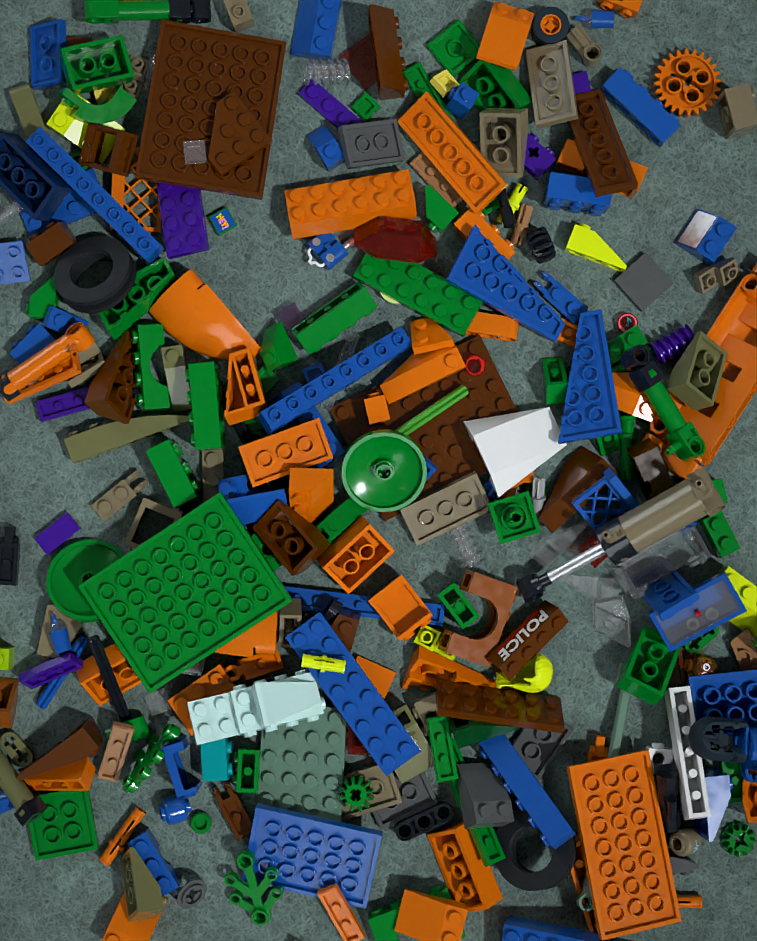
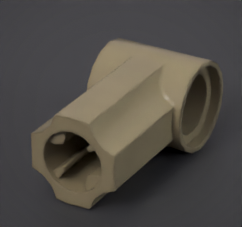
[566,25,602,68]

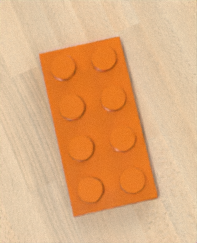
[238,417,333,487]

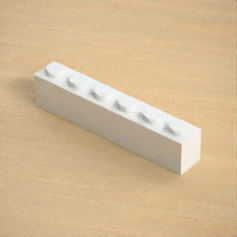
[664,686,711,820]

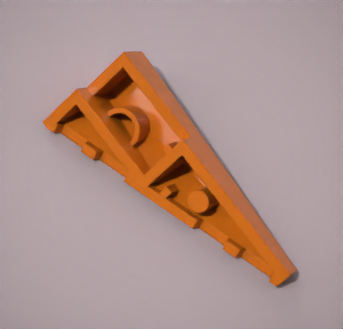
[402,645,515,691]

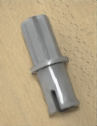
[530,476,546,518]

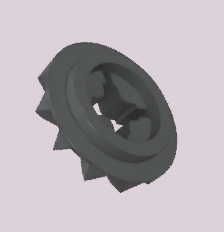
[175,877,207,909]

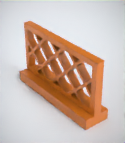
[110,144,161,233]

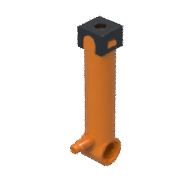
[0,322,95,402]

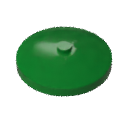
[341,429,427,512]
[46,539,124,623]

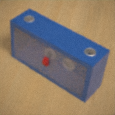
[649,570,747,652]

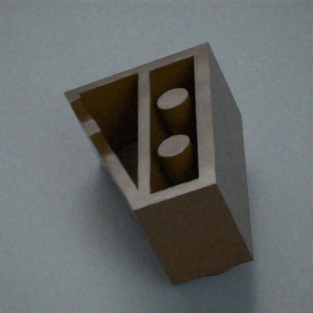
[627,438,674,501]

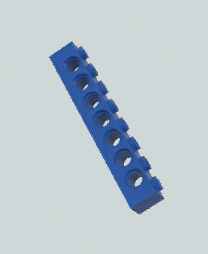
[25,127,165,264]
[257,327,412,435]

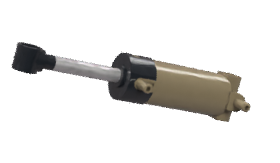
[516,468,726,603]

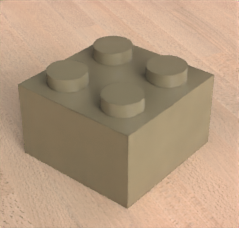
[716,83,757,140]

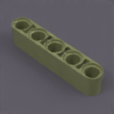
[9,82,63,179]

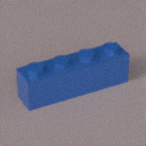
[601,68,680,147]

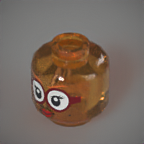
[684,652,718,677]

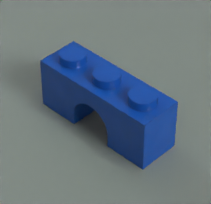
[127,828,182,895]

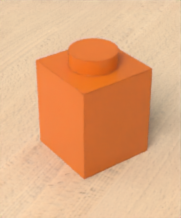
[364,392,390,425]

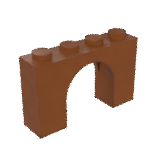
[438,569,518,667]

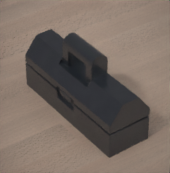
[654,763,681,833]

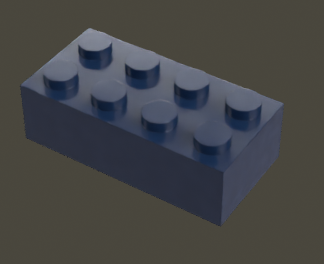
[0,132,72,221]

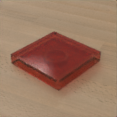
[340,33,377,91]

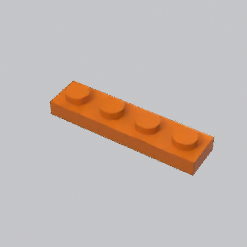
[4,355,82,405]

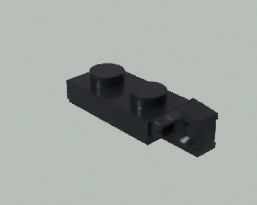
[0,526,20,586]

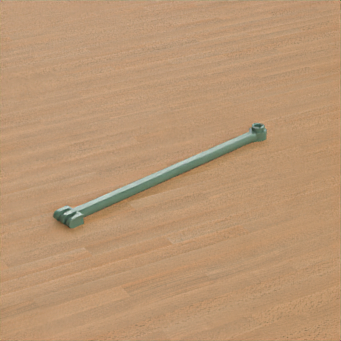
[576,662,630,911]

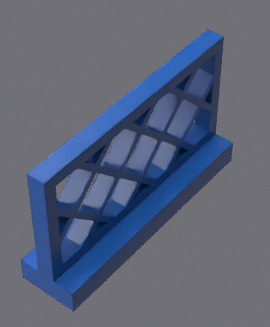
[571,467,640,530]

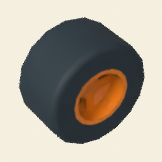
[530,6,570,46]

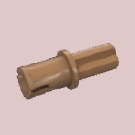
[510,204,533,247]

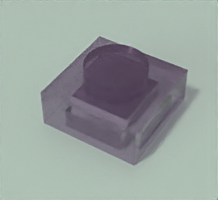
[277,303,305,332]

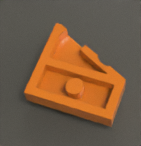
[410,318,454,355]

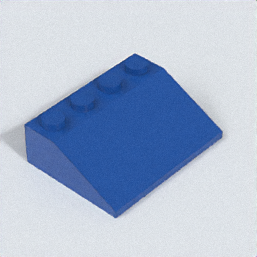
[688,669,757,737]

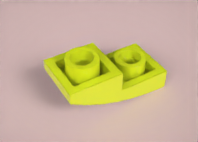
[414,625,456,661]

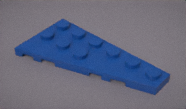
[445,225,565,343]
[558,309,622,444]

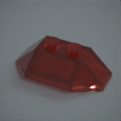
[354,216,437,263]

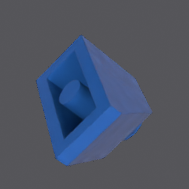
[307,125,345,172]

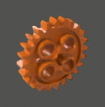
[652,48,722,118]

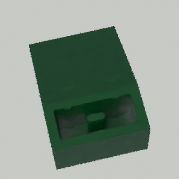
[448,717,520,749]

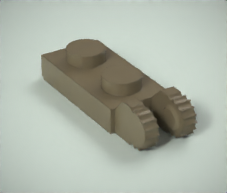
[91,470,149,522]

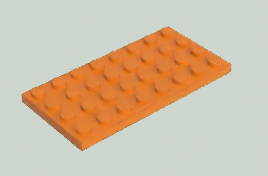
[566,750,682,941]

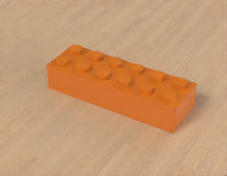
[284,169,417,239]

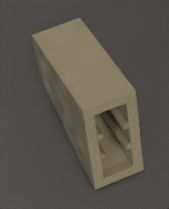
[37,603,86,661]

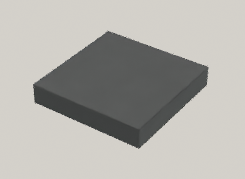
[614,252,674,312]

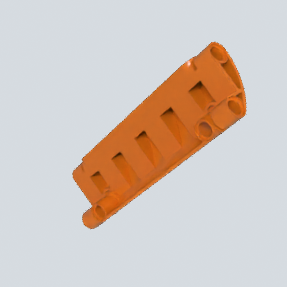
[642,263,757,481]

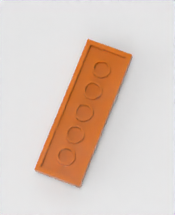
[397,92,508,214]

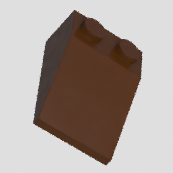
[253,500,331,576]

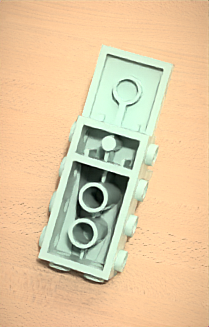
[187,669,326,746]

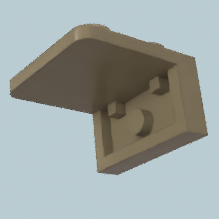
[50,341,106,388]

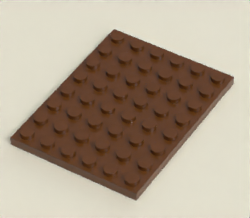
[135,19,286,200]
[329,335,518,521]

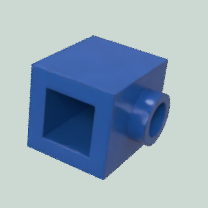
[445,82,479,119]

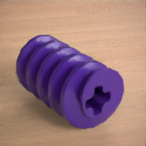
[649,324,694,365]

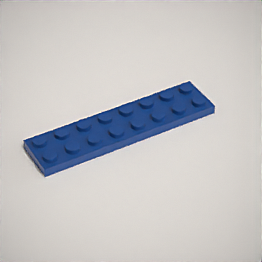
[285,611,421,776]

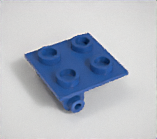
[0,240,31,285]

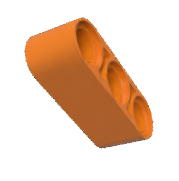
[465,312,519,342]

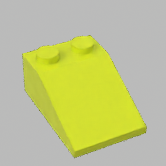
[47,95,126,164]

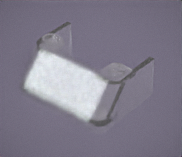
[608,525,712,599]

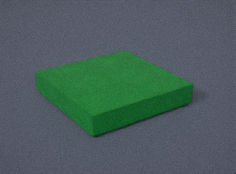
[426,19,480,77]

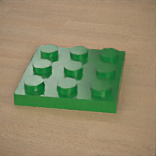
[29,791,100,861]

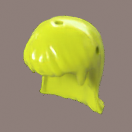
[496,654,553,693]

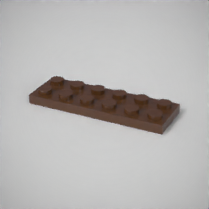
[567,89,638,197]
[435,680,564,733]

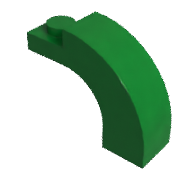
[57,87,137,124]

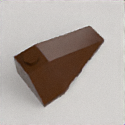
[538,446,617,533]

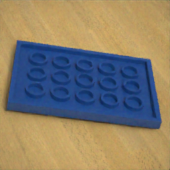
[242,803,383,908]

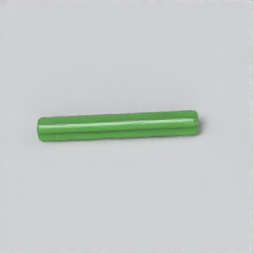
[395,385,469,435]

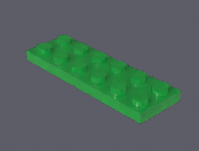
[353,240,483,337]

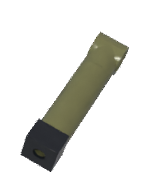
[0,749,47,826]

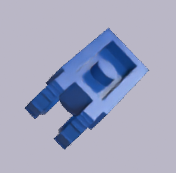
[531,270,588,324]

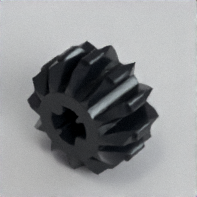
[526,226,556,264]

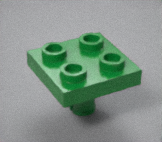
[487,491,541,544]

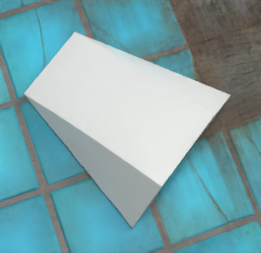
[463,407,567,498]

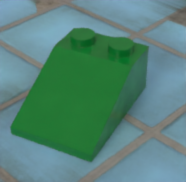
[616,625,681,706]

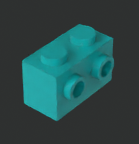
[200,737,235,782]

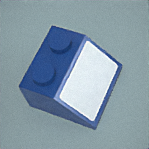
[675,209,737,266]

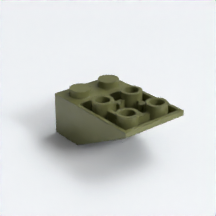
[393,704,434,784]

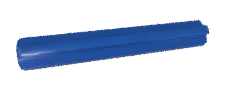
[36,634,88,709]

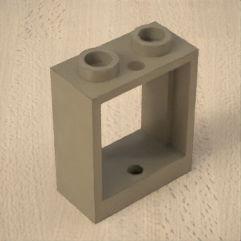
[124,497,185,551]

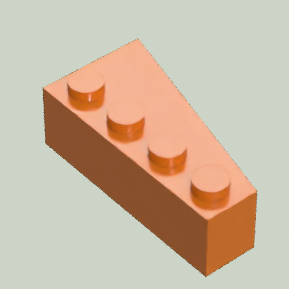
[555,138,648,199]

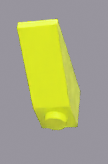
[564,223,627,273]

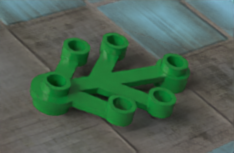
[122,723,181,793]
[224,850,284,926]

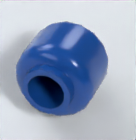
[158,795,191,825]

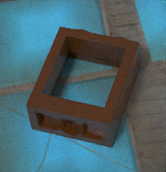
[79,123,138,177]

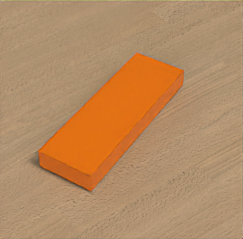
[317,883,366,941]

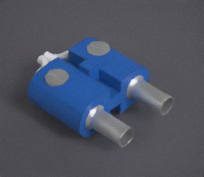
[305,232,356,270]

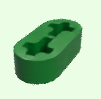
[683,627,719,653]

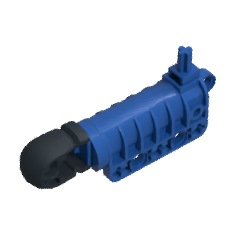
[688,716,757,783]

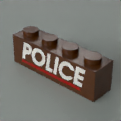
[486,600,569,681]

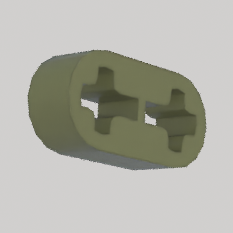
[0,731,34,767]

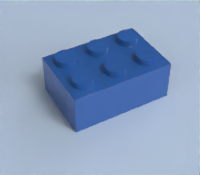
[543,172,612,216]

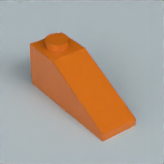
[24,757,96,791]

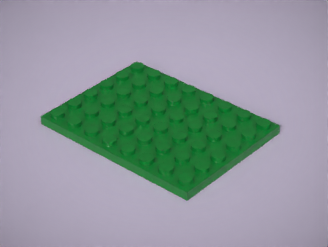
[78,491,293,694]

